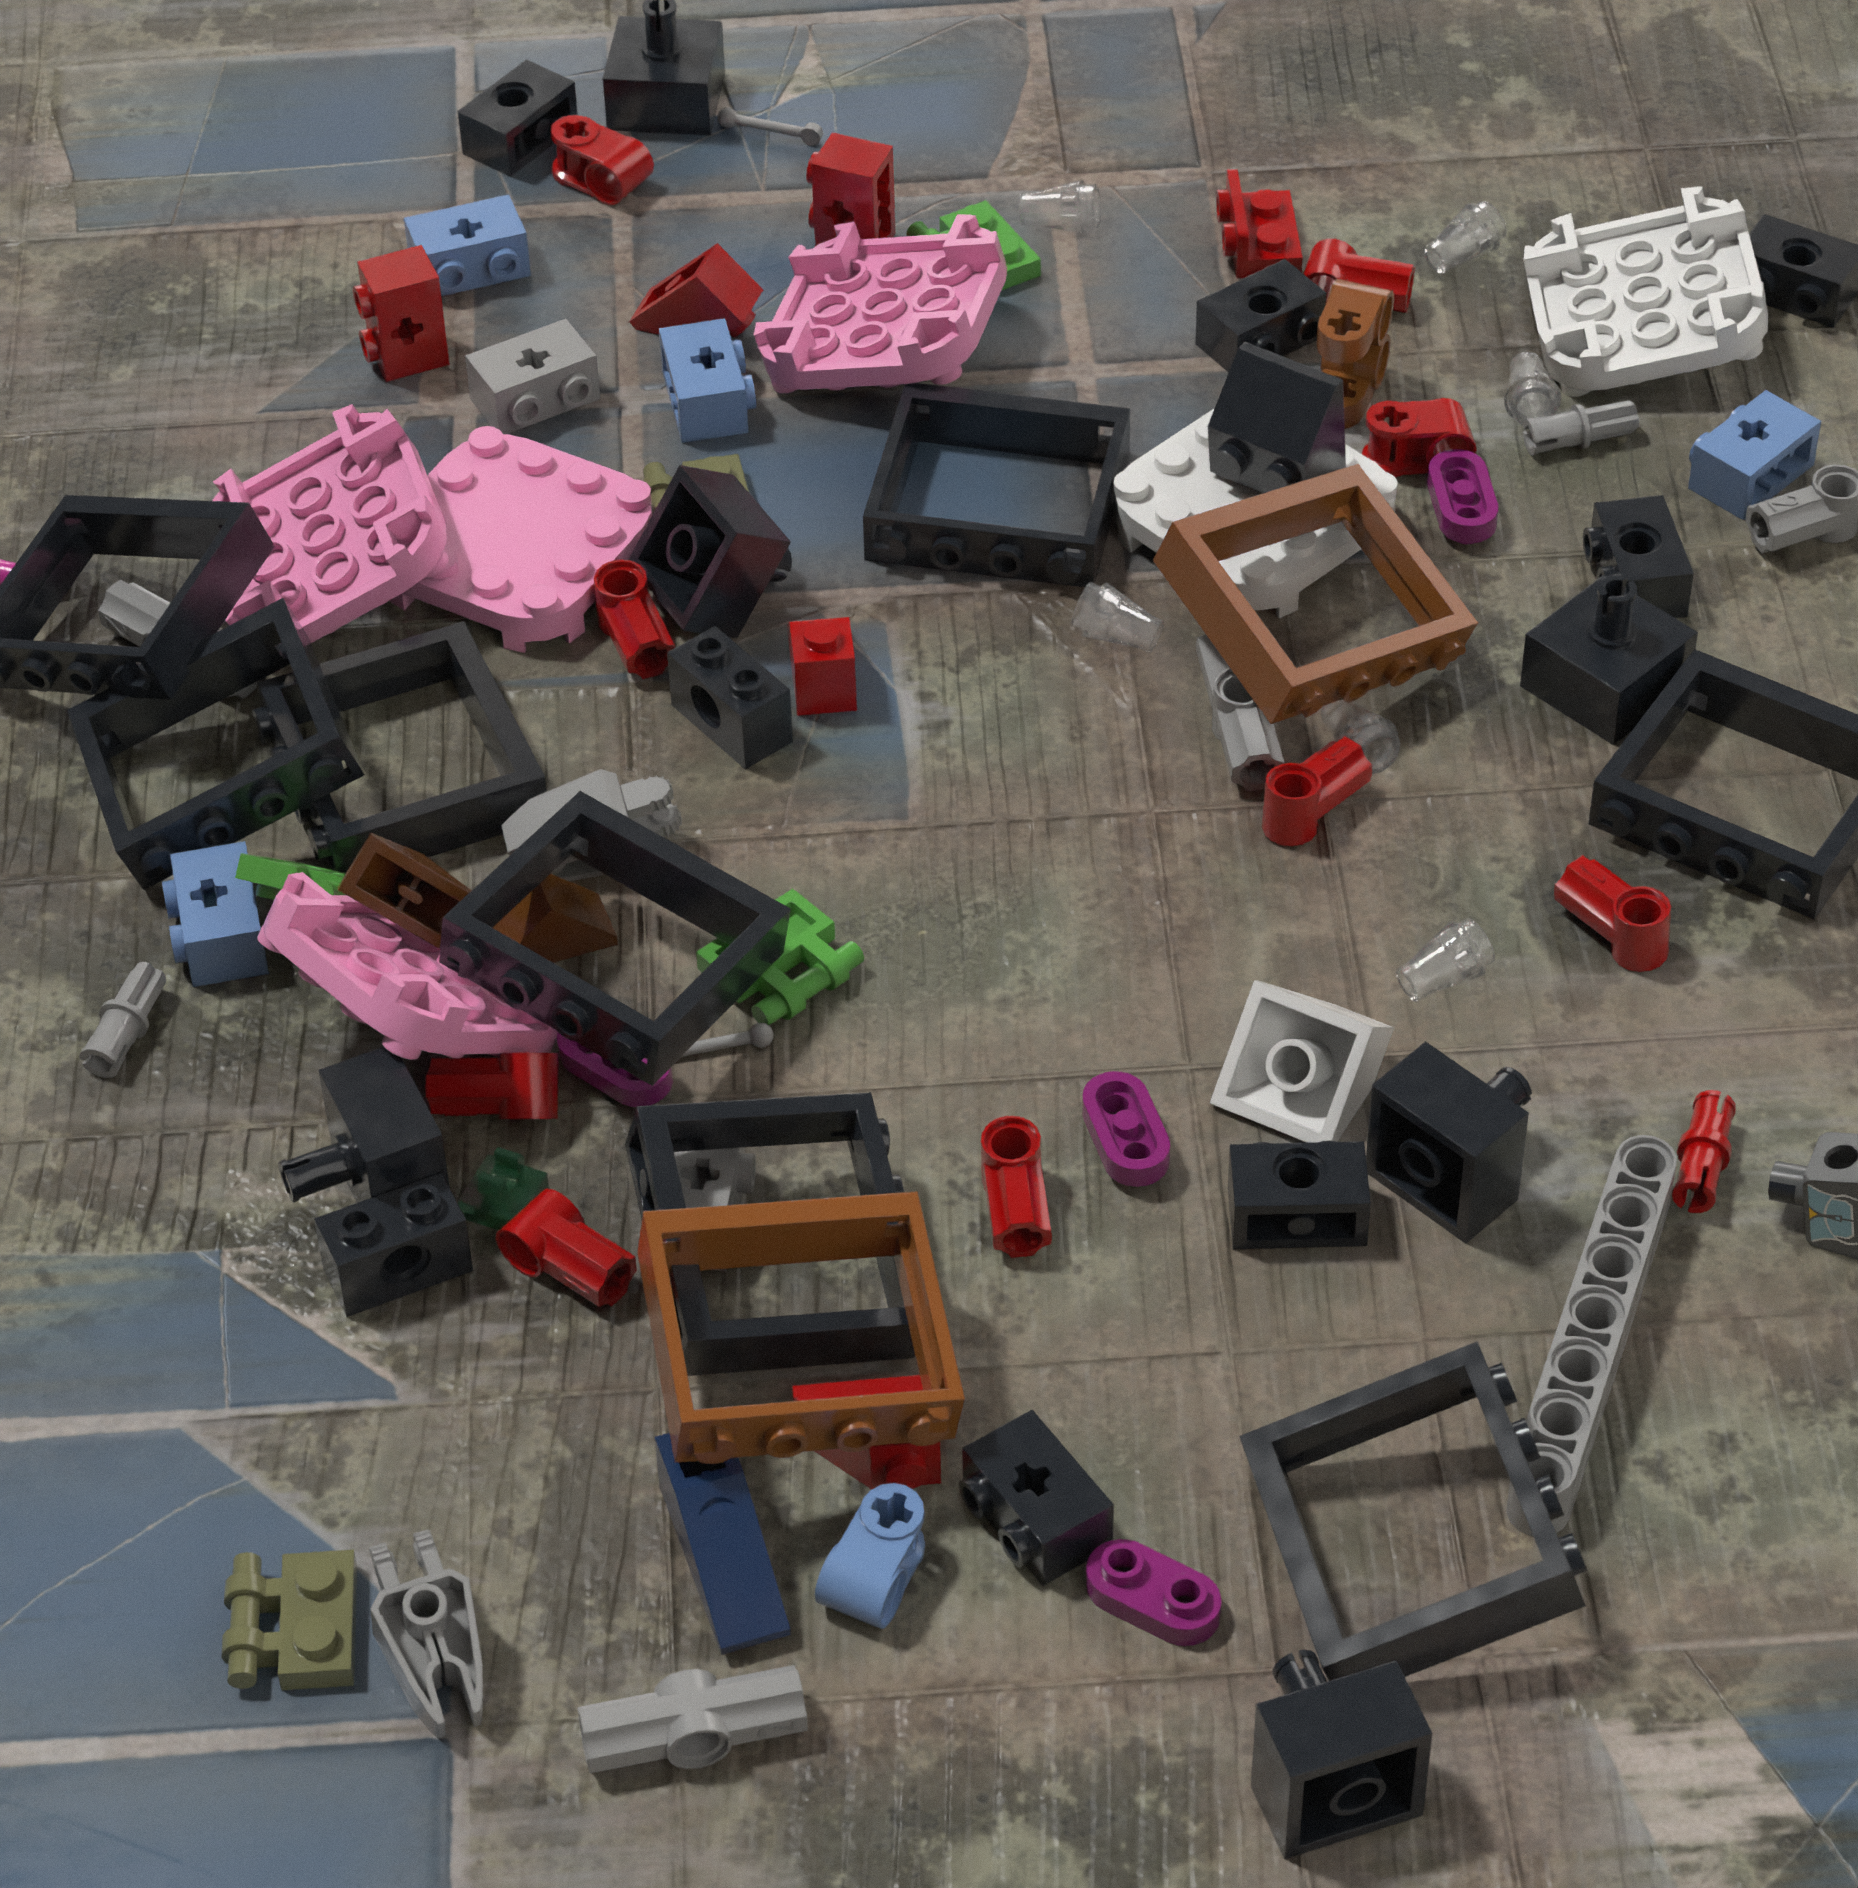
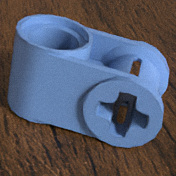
[815,1483,925,1629]

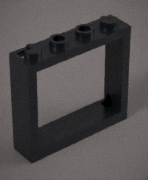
[863,383,1130,589]
[0,495,275,700]
[67,598,365,890]
[252,621,547,873]
[1588,649,1858,920]
[439,791,791,1086]
[625,1092,915,1376]
[1239,1341,1588,1681]

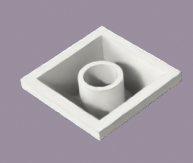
[1210,980,1394,1142]

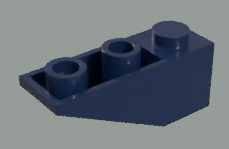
[654,1433,791,1655]

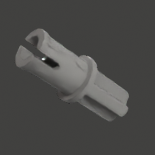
[1523,400,1639,455]
[79,962,166,1078]

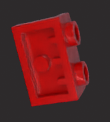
[1216,169,1303,278]

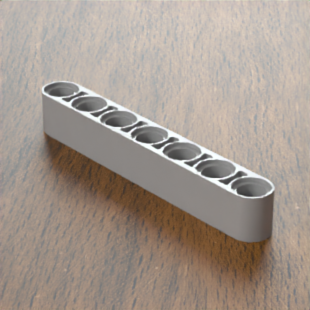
[1506,1135,1677,1536]

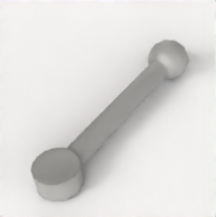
[717,108,824,146]
[682,1022,773,1057]

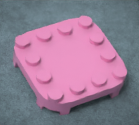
[754,214,1007,393]
[212,405,448,643]
[389,426,652,653]
[257,872,558,1060]

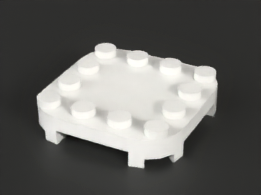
[1523,186,1768,397]
[1114,409,1397,618]

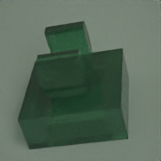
[458,1147,549,1231]

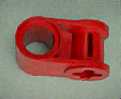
[551,115,654,205]
[1362,398,1477,477]

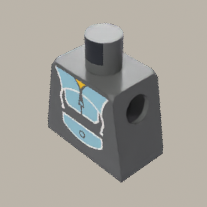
[1768,1132,1858,1260]

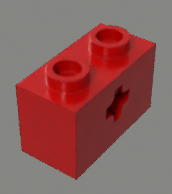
[806,132,896,247]
[353,245,450,382]

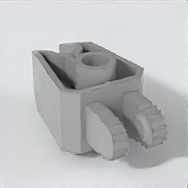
[502,769,682,881]
[369,1529,483,1738]

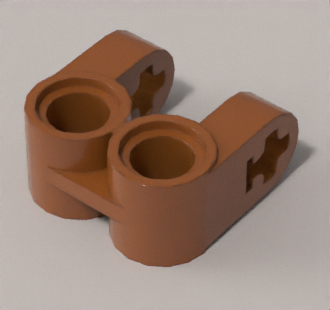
[1317,279,1394,429]

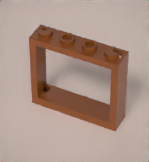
[1153,464,1478,724]
[637,1191,965,1464]

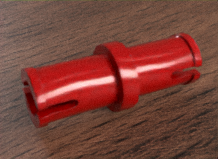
[1672,1090,1736,1213]

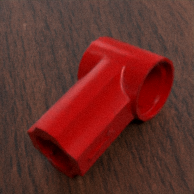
[1304,239,1415,313]
[594,559,675,679]
[1262,736,1372,846]
[1554,855,1671,972]
[425,1052,558,1119]
[981,1115,1052,1258]
[496,1188,637,1307]

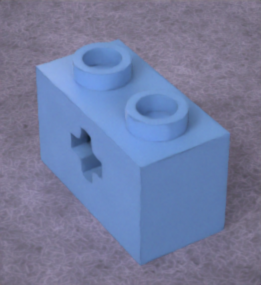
[404,195,531,296]
[659,319,756,443]
[1688,390,1821,520]
[162,841,269,987]

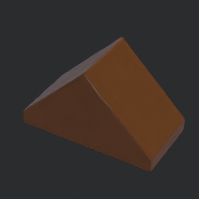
[337,833,472,949]
[493,874,618,963]

